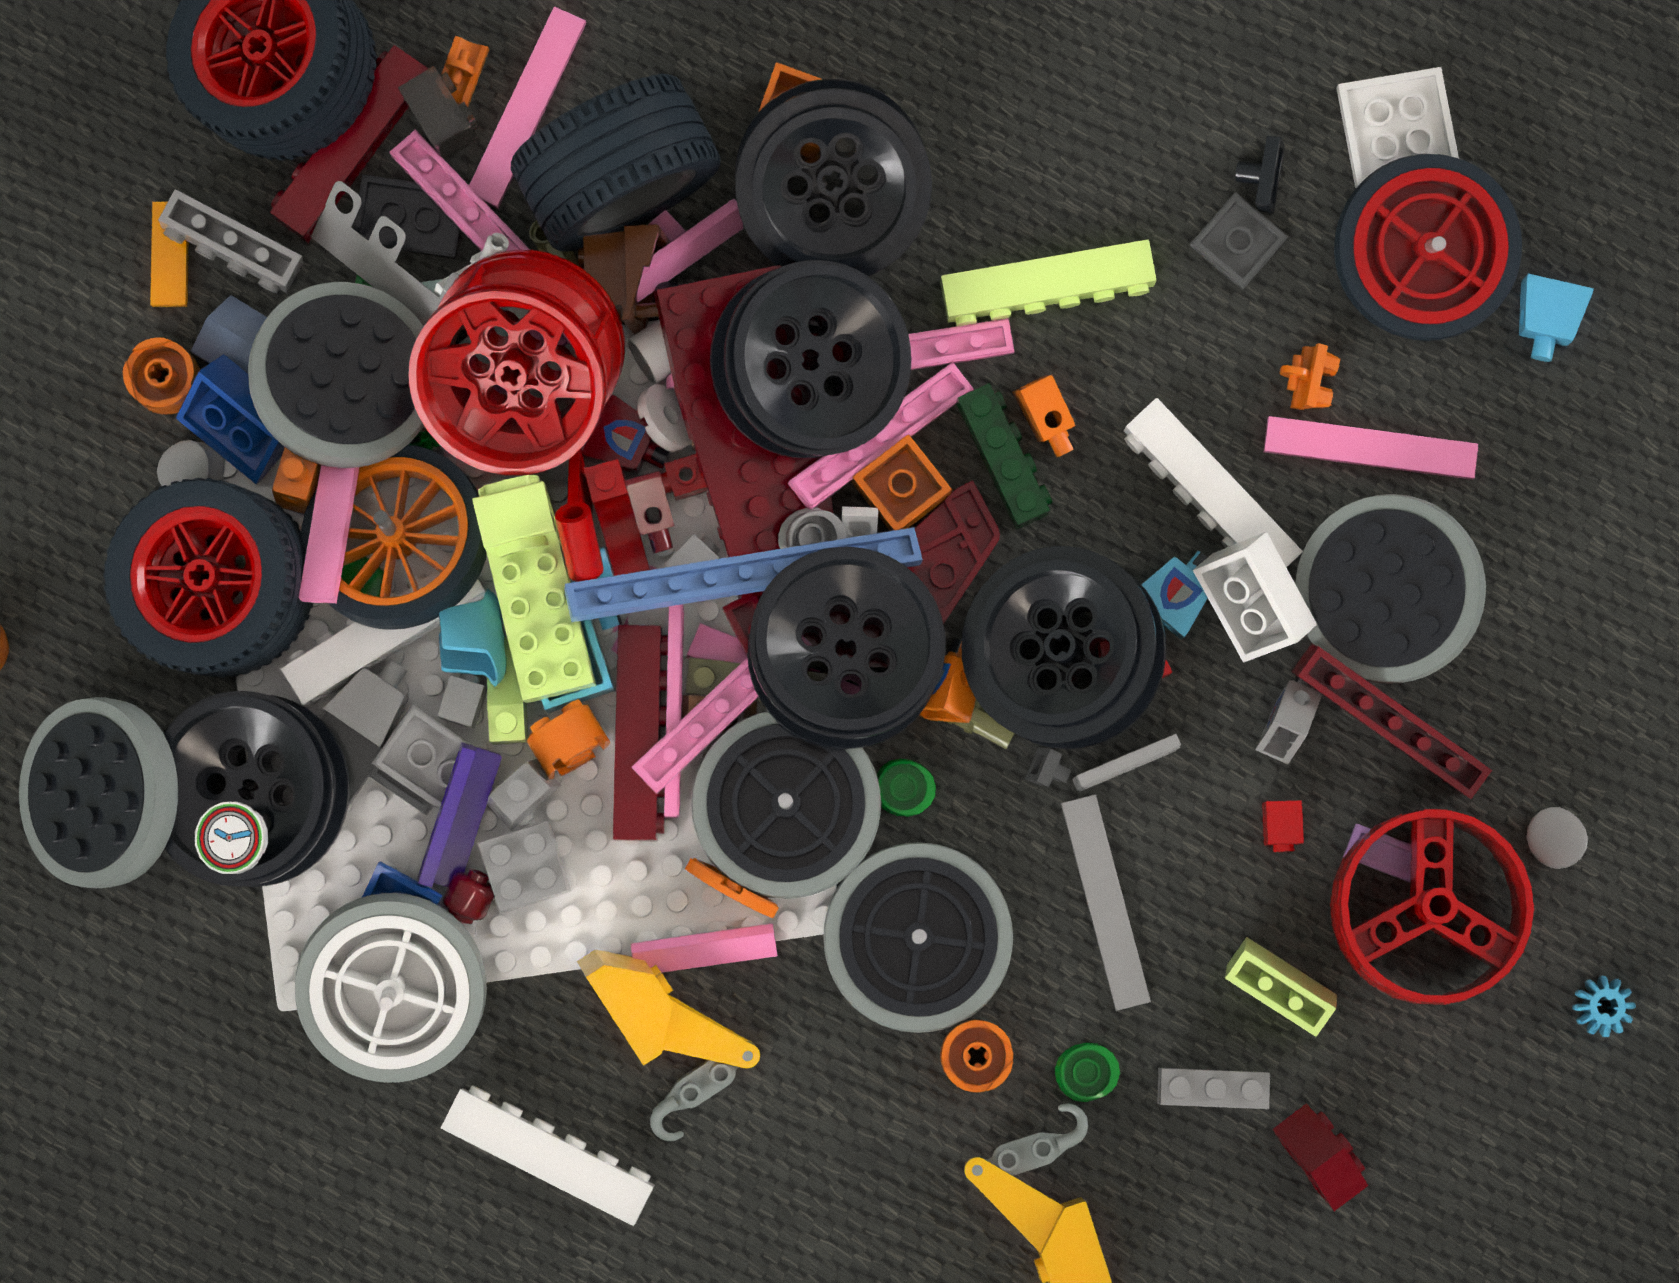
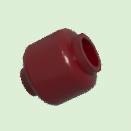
[443,868,494,924]

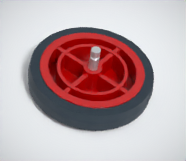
[1334,154,1522,341]

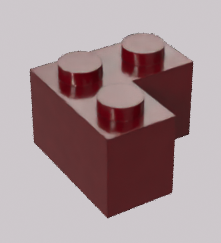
[1272,1103,1369,1212]

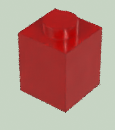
[1262,800,1304,852]

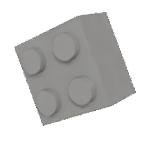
[478,821,571,913]

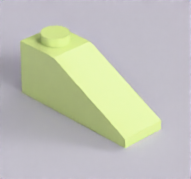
[487,637,529,745]

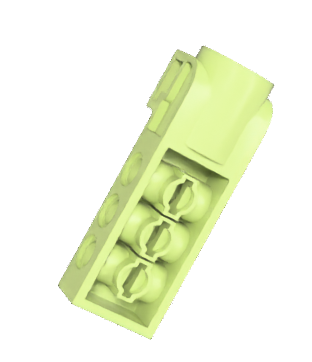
[472,475,596,703]

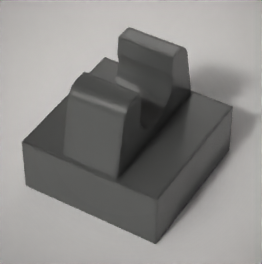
[1025,747,1071,787]

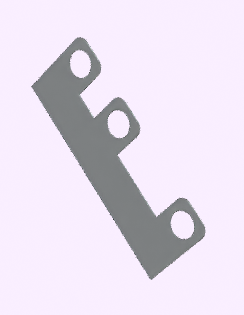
[311,181,463,340]

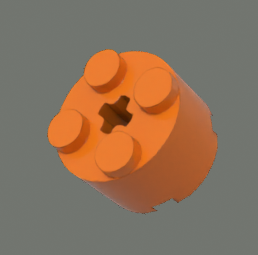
[123,337,200,414]
[527,699,610,779]
[940,1020,1013,1093]

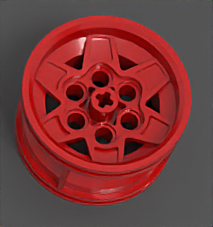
[408,250,625,476]

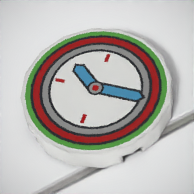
[195,802,268,874]

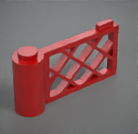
[554,448,604,582]

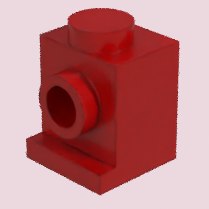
[660,453,708,501]

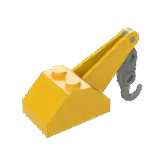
[577,950,760,1141]
[964,1103,1112,1283]

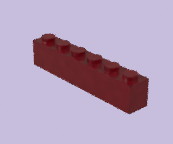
[270,45,432,243]
[613,625,668,842]
[1291,643,1492,799]

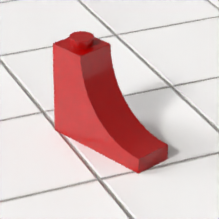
[583,459,650,576]

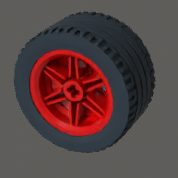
[166,0,377,160]
[103,478,314,678]

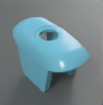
[439,589,507,687]

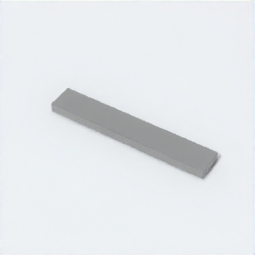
[1061,794,1151,1011]

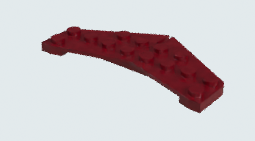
[722,480,1000,669]

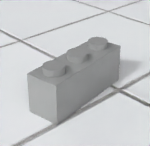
[1157,1068,1270,1109]

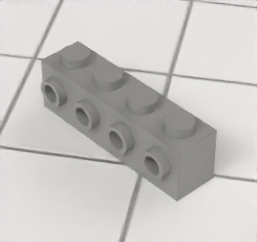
[158,189,303,294]

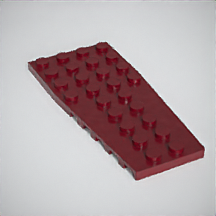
[653,265,833,601]

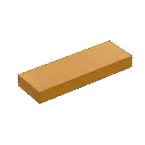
[150,202,189,307]

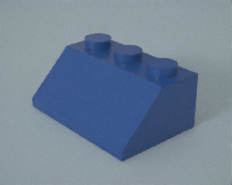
[176,354,285,484]

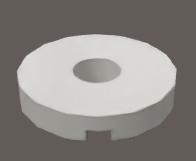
[637,384,693,452]

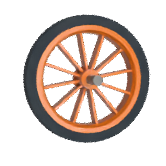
[301,445,487,630]

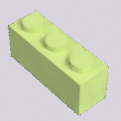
[1225,937,1337,1037]

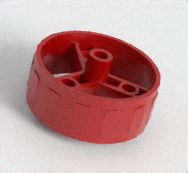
[1330,809,1534,1005]

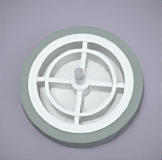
[295,893,487,1083]

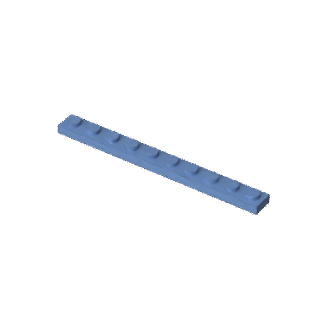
[564,527,923,623]

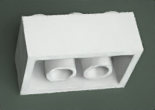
[1193,531,1317,663]

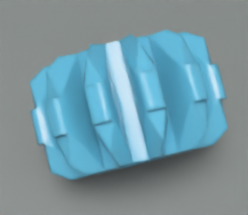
[1572,976,1636,1037]

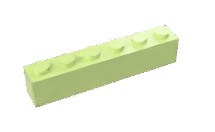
[940,239,1156,326]

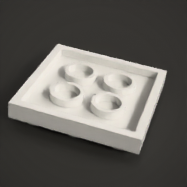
[1336,67,1459,188]

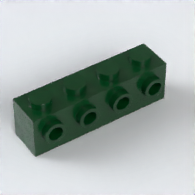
[956,383,1052,530]

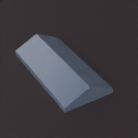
[191,295,267,374]

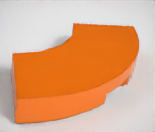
[685,858,779,918]

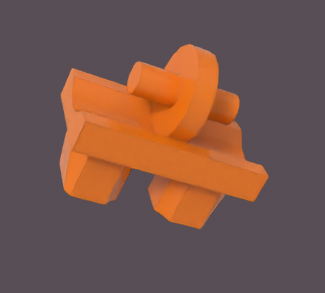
[434,36,489,108]
[1280,343,1340,410]

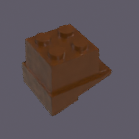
[578,224,670,335]

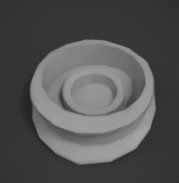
[157,440,224,486]
[778,508,846,549]
[1526,807,1588,869]

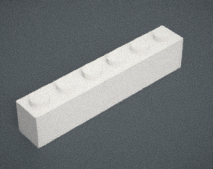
[1124,398,1303,567]
[280,555,486,707]
[441,1085,655,1226]

